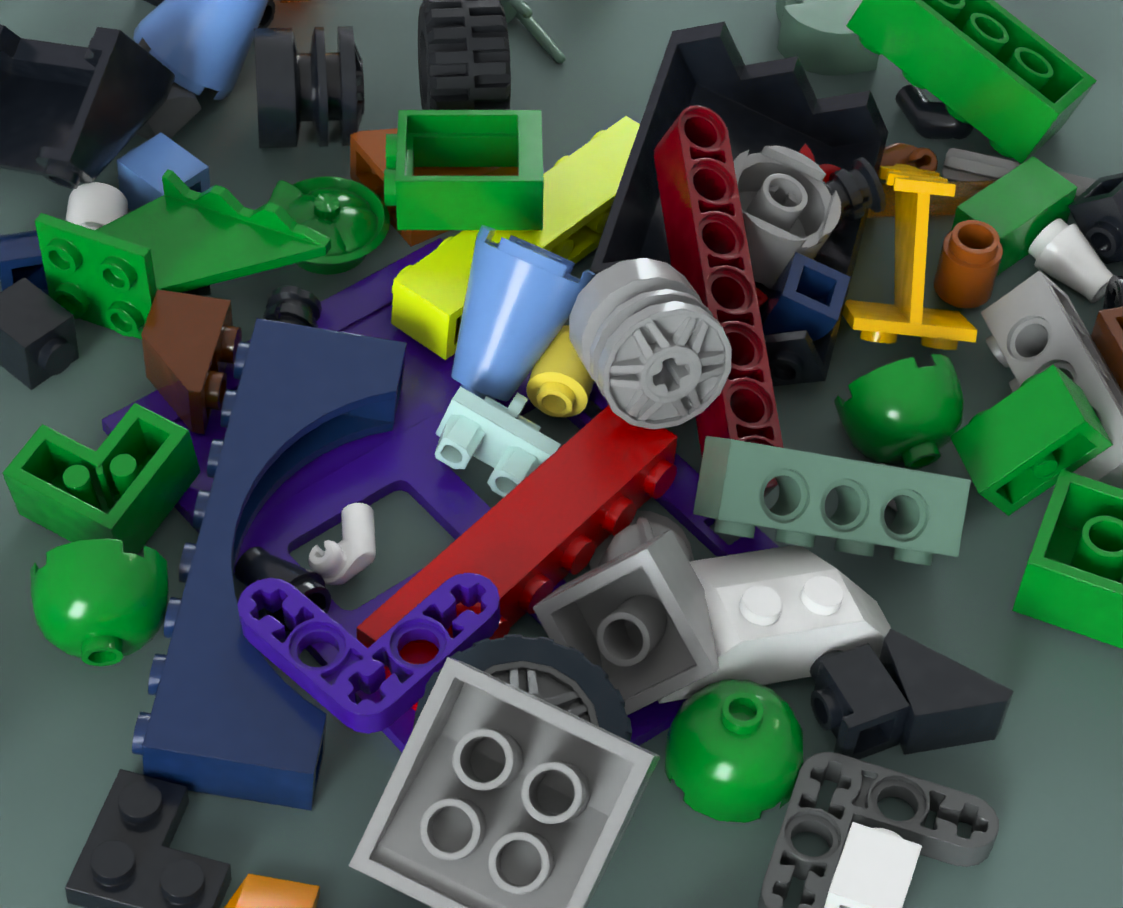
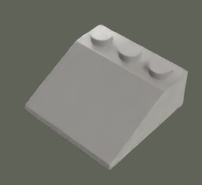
[349,657,661,908]

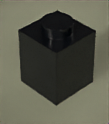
[0,277,79,390]

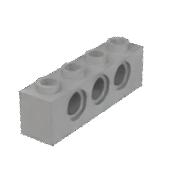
[981,270,1123,489]

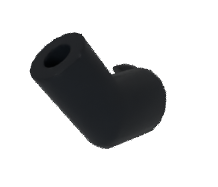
[895,84,974,140]

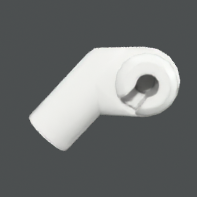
[308,503,376,585]

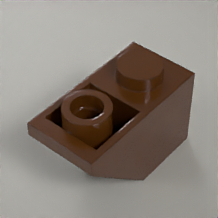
[141,289,242,434]

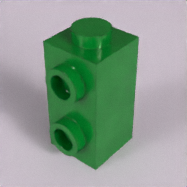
[951,156,1078,276]

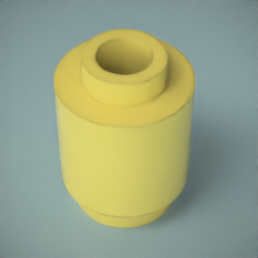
[526,325,595,417]

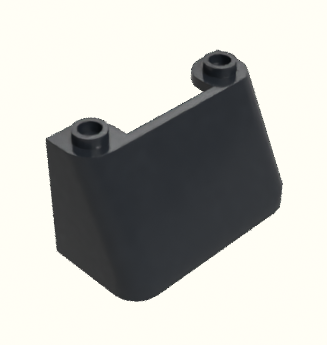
[0,24,175,189]

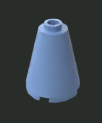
[133,0,269,100]
[451,225,596,401]

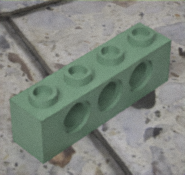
[693,436,971,566]

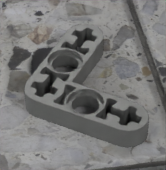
[758,752,999,908]

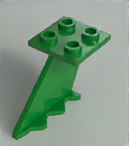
[35,170,332,340]

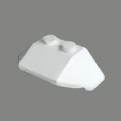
[658,545,891,704]

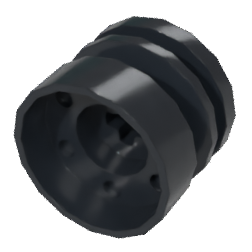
[254,26,364,148]

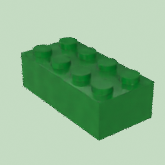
[846,0,1097,164]
[1012,469,1123,649]

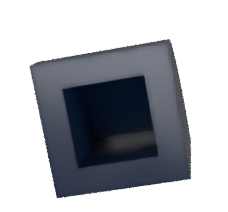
[0,230,49,296]
[761,252,850,342]

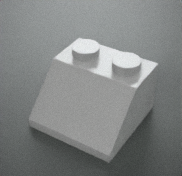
[533,529,719,715]

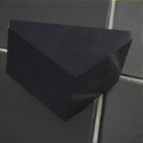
[879,629,1014,755]

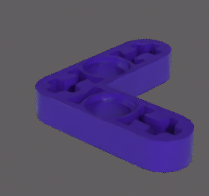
[237,573,501,734]

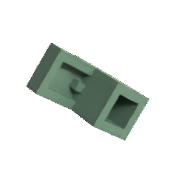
[776,0,879,76]

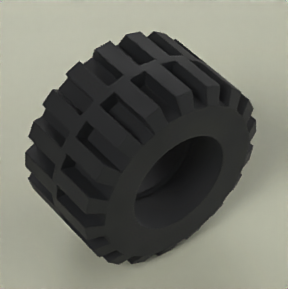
[418,0,511,110]

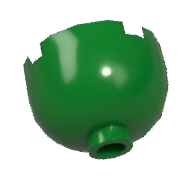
[834,354,964,470]
[30,538,169,666]
[665,679,804,823]

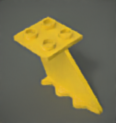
[842,163,977,350]

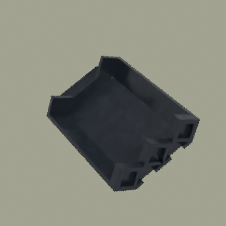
[590,21,889,386]

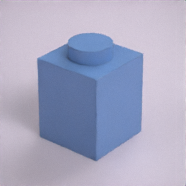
[116,132,210,211]

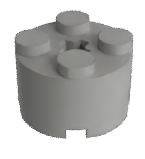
[733,146,841,289]

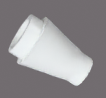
[1028,218,1113,303]

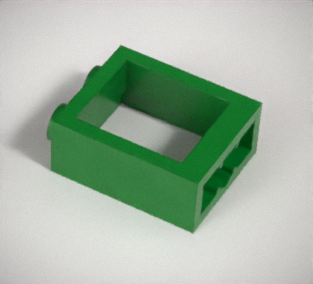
[384,110,544,230]

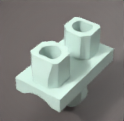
[434,386,561,497]

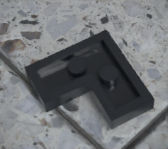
[65,769,232,908]

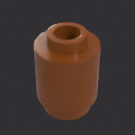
[934,220,1003,308]

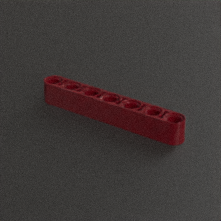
[654,105,784,498]

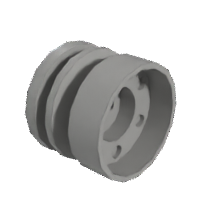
[569,258,732,430]

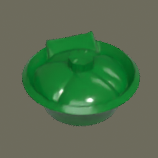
[268,176,390,275]

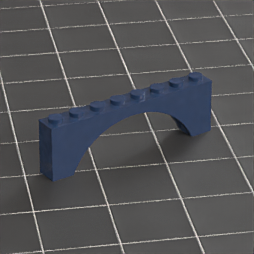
[132,318,407,811]

